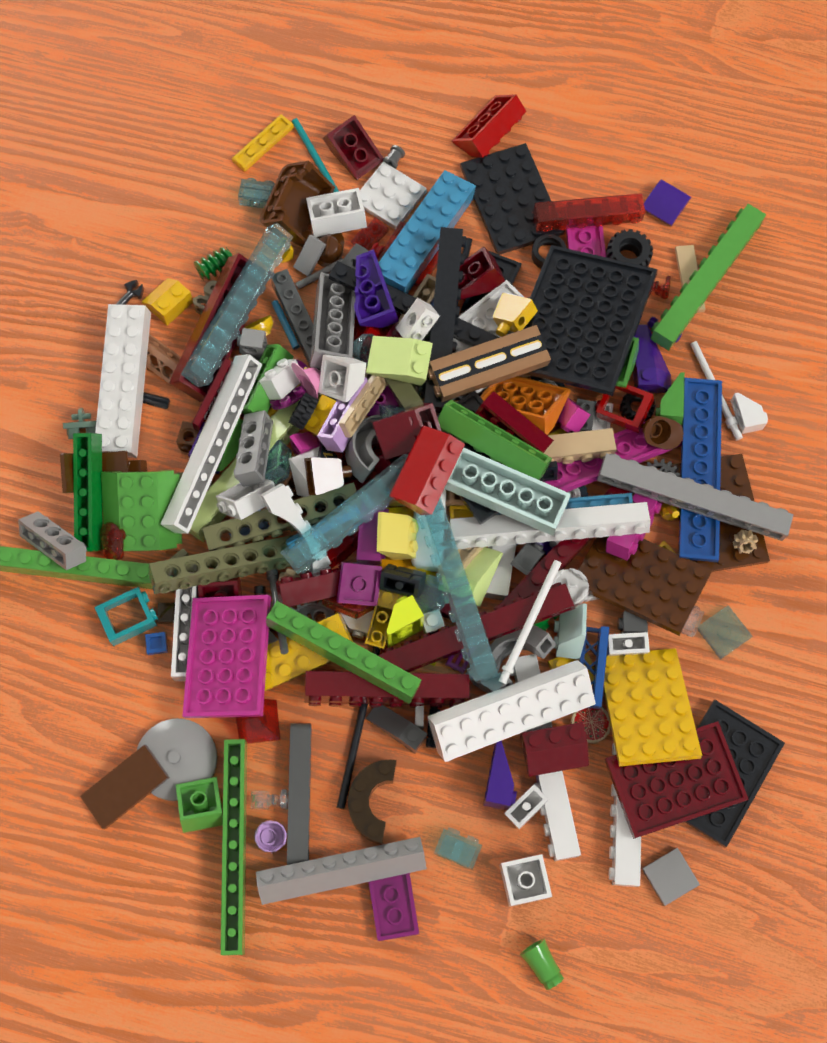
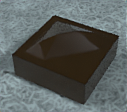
[157,603,175,624]

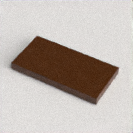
[80,745,170,829]

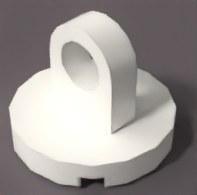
[552,568,589,606]

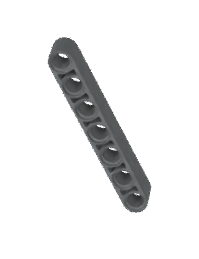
[287,723,312,865]

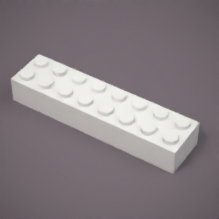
[95,304,151,458]
[427,660,596,762]

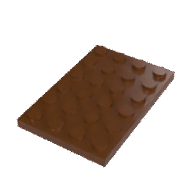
[671,454,770,572]
[578,536,712,636]

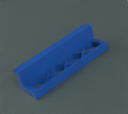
[579,626,609,709]

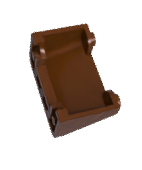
[260,160,335,247]

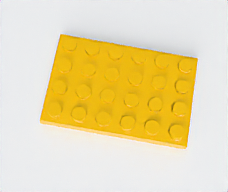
[603,648,702,766]

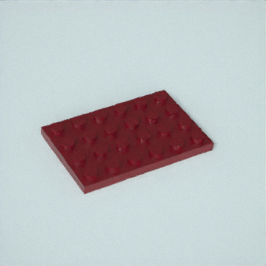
[604,721,749,839]

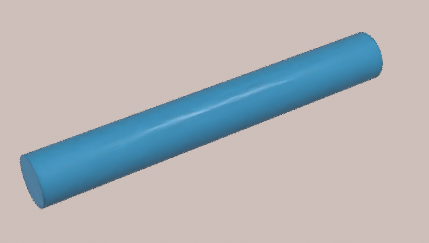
[271,300,300,350]

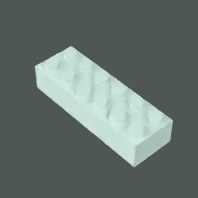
[444,448,571,536]

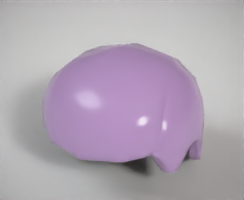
[254,820,287,852]

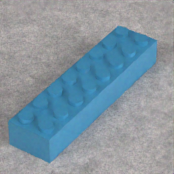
[379,170,476,294]

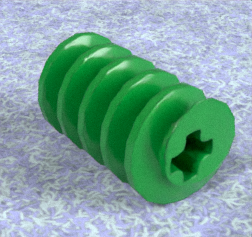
[194,247,232,280]

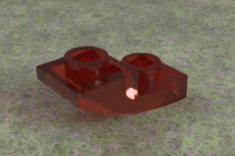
[351,217,389,251]

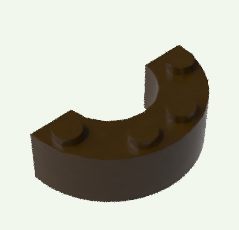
[348,760,397,845]

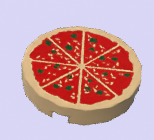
[571,707,611,744]

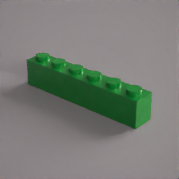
[73,433,103,552]

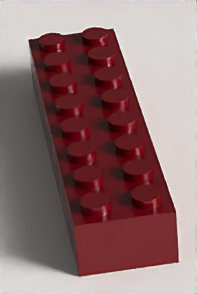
[169,253,268,402]
[304,671,470,708]

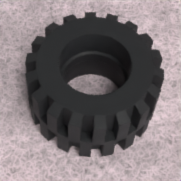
[606,229,653,267]

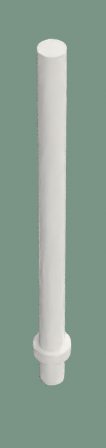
[498,560,562,685]

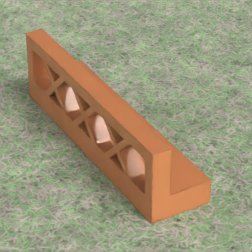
[146,334,181,383]

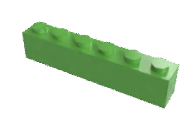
[438,400,552,480]

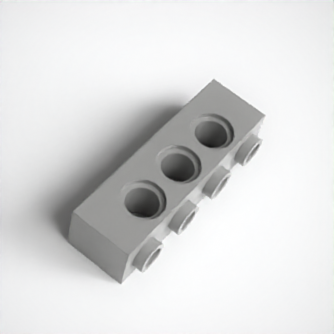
[234,410,273,487]
[18,511,87,570]

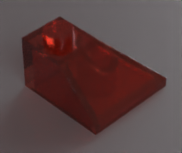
[236,699,281,744]

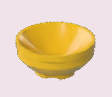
[241,315,273,336]

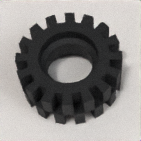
[620,388,656,422]
[288,392,319,430]

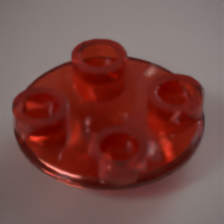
[100,522,126,560]

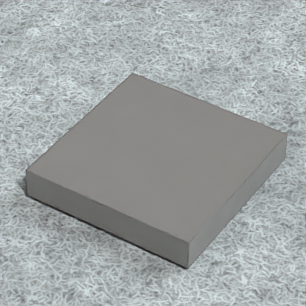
[642,848,700,906]

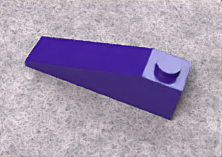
[354,249,399,328]
[633,325,672,393]

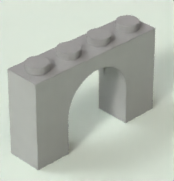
[465,625,556,694]

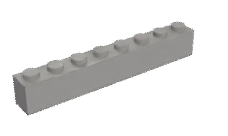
[256,837,427,905]

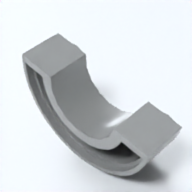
[345,415,388,483]

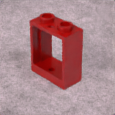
[595,384,654,433]

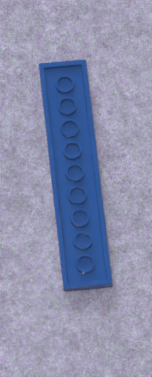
[679,378,722,562]

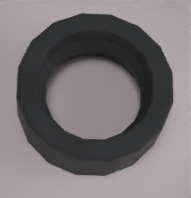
[532,234,566,269]

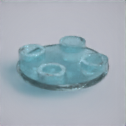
[414,575,447,614]

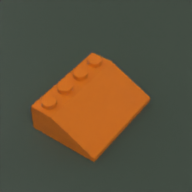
[480,376,570,435]

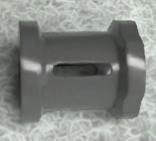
[383,145,405,169]

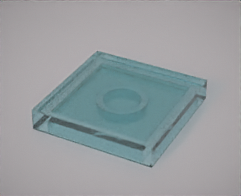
[697,605,753,660]

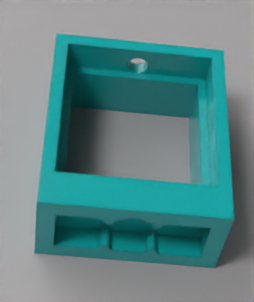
[94,587,158,646]

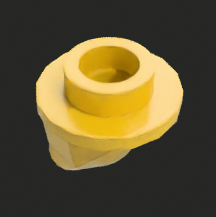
[660,503,679,521]

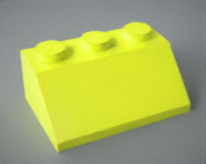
[386,595,424,648]

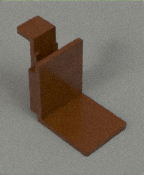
[60,451,147,493]

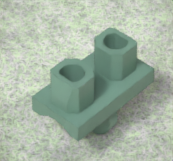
[63,408,96,439]

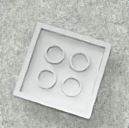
[360,161,427,230]

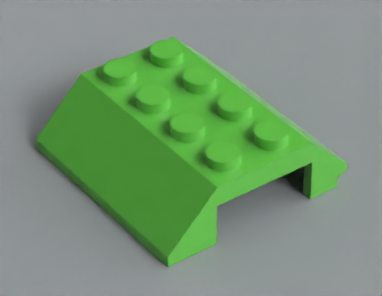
[101,470,182,551]

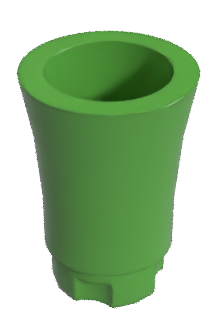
[520,938,564,990]

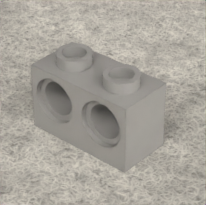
[237,328,268,361]

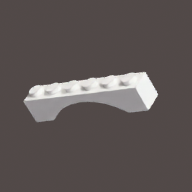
[260,483,331,574]

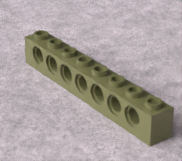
[202,482,361,551]
[149,535,308,594]

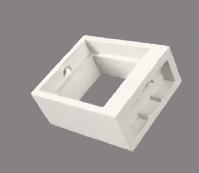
[216,479,275,520]

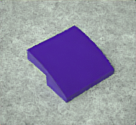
[641,179,691,227]

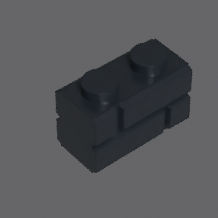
[379,564,426,599]

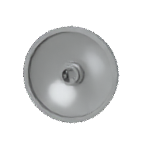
[136,718,218,801]

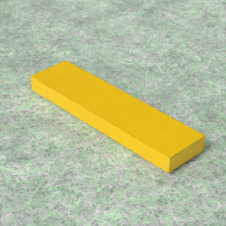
[232,114,294,172]

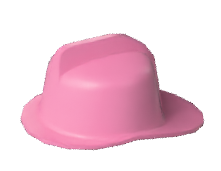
[291,363,321,399]

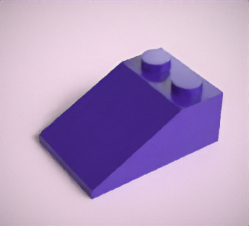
[483,740,517,810]

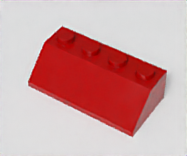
[452,94,527,158]
[389,426,465,515]

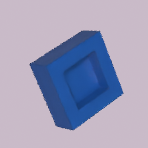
[145,632,168,655]

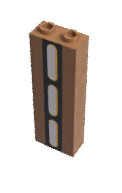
[427,325,551,402]

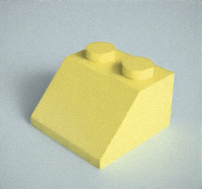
[377,512,419,560]

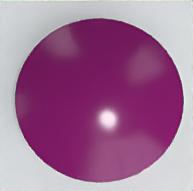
[270,386,306,410]

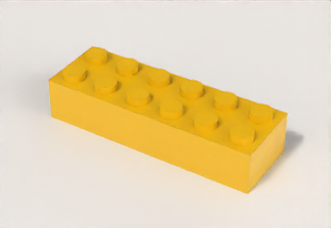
[265,613,353,692]

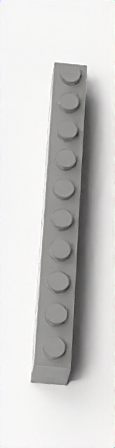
[597,453,794,541]

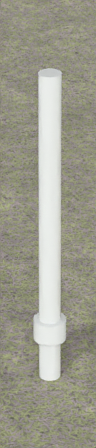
[690,341,743,441]

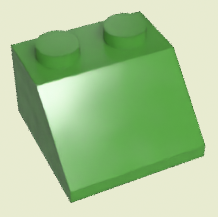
[176,777,223,833]

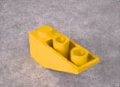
[365,590,400,649]

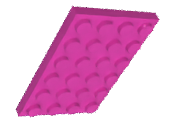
[182,595,271,718]

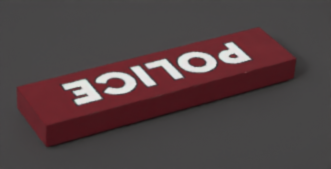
[192,358,232,432]

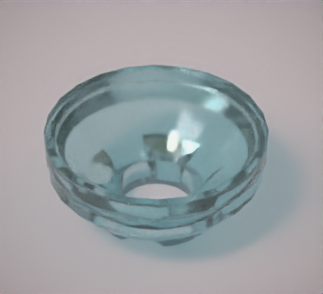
[352,333,375,368]

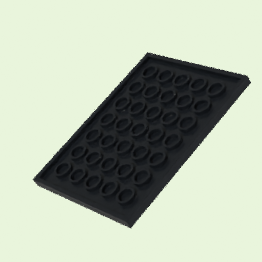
[524,245,658,396]

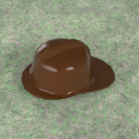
[317,233,344,267]
[641,416,684,450]

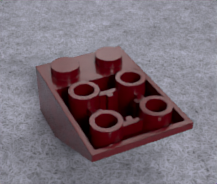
[372,403,442,460]

